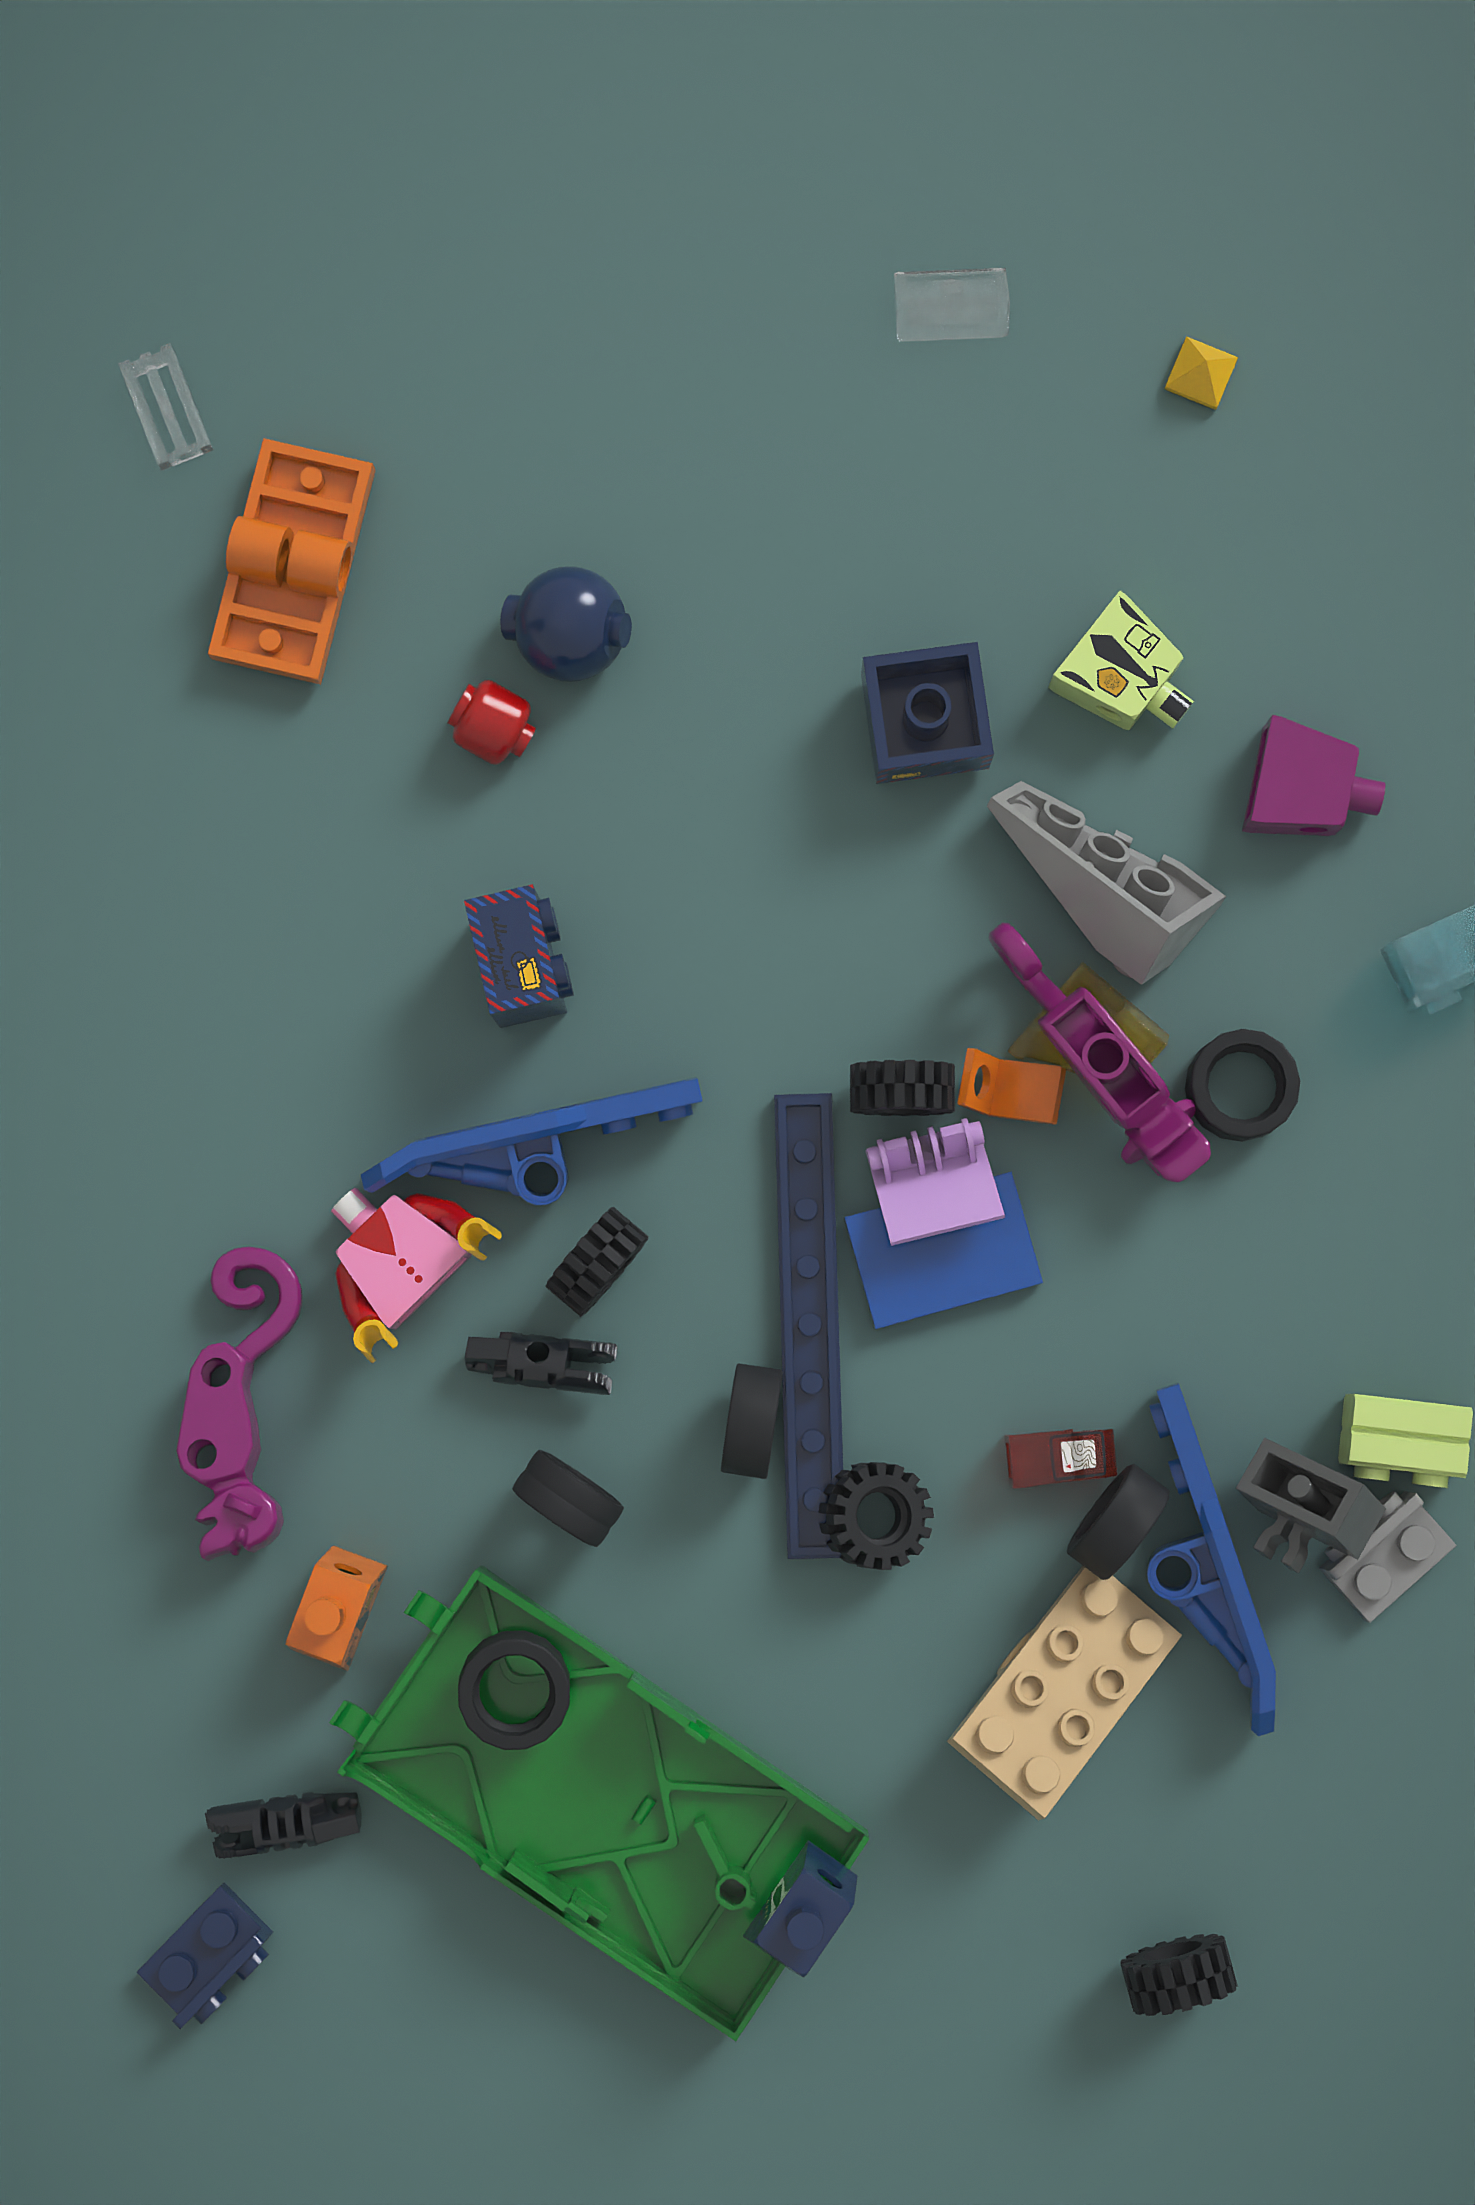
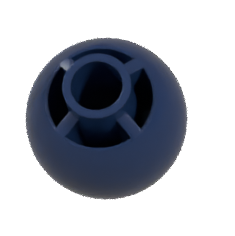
[500,566,632,682]

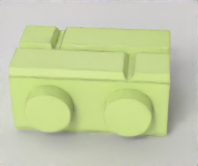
[1338,1394,1473,1488]

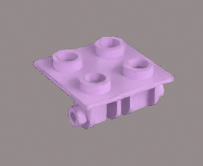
[866,1118,1005,1246]

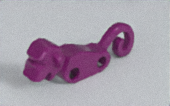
[988,922,1211,1182]
[176,1247,302,1561]

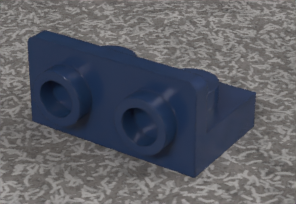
[137,1882,273,2029]

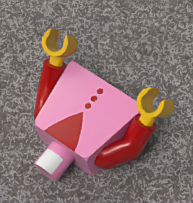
[331,1188,502,1363]

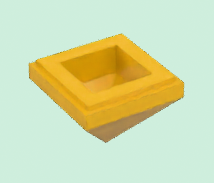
[1164,336,1238,410]

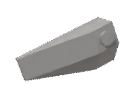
[987,781,1226,985]

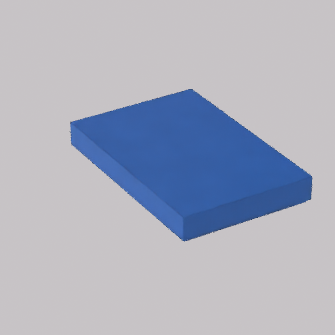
[844,1171,1043,1329]

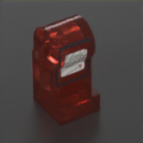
[1004,1429,1118,1489]

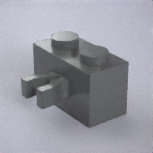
[1236,1438,1386,1574]

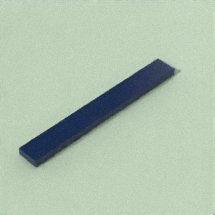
[774,1093,843,1559]

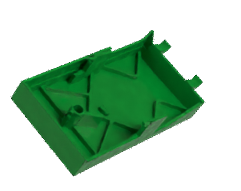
[329,1566,869,2041]

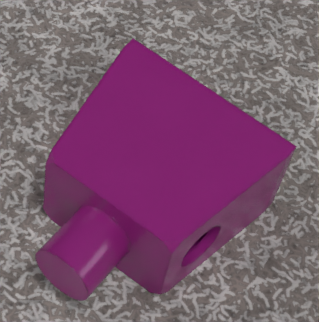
[1242,715,1386,836]

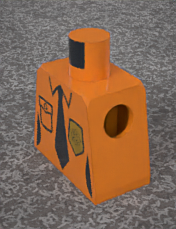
[285,1546,388,1671]

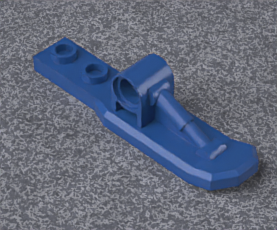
[361,1077,703,1205]
[1147,1383,1276,1736]

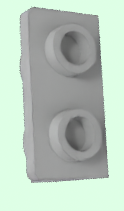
[1319,1491,1457,1623]

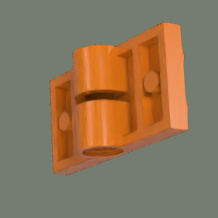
[208,438,376,685]

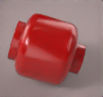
[447,680,536,765]

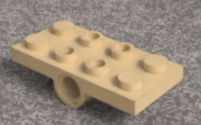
[947,1566,1182,1821]

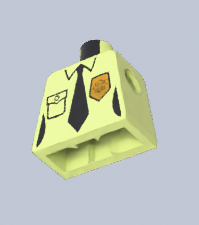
[1048,590,1194,730]

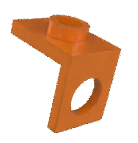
[957,1048,1066,1125]

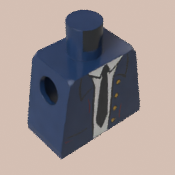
[743,1840,858,1978]

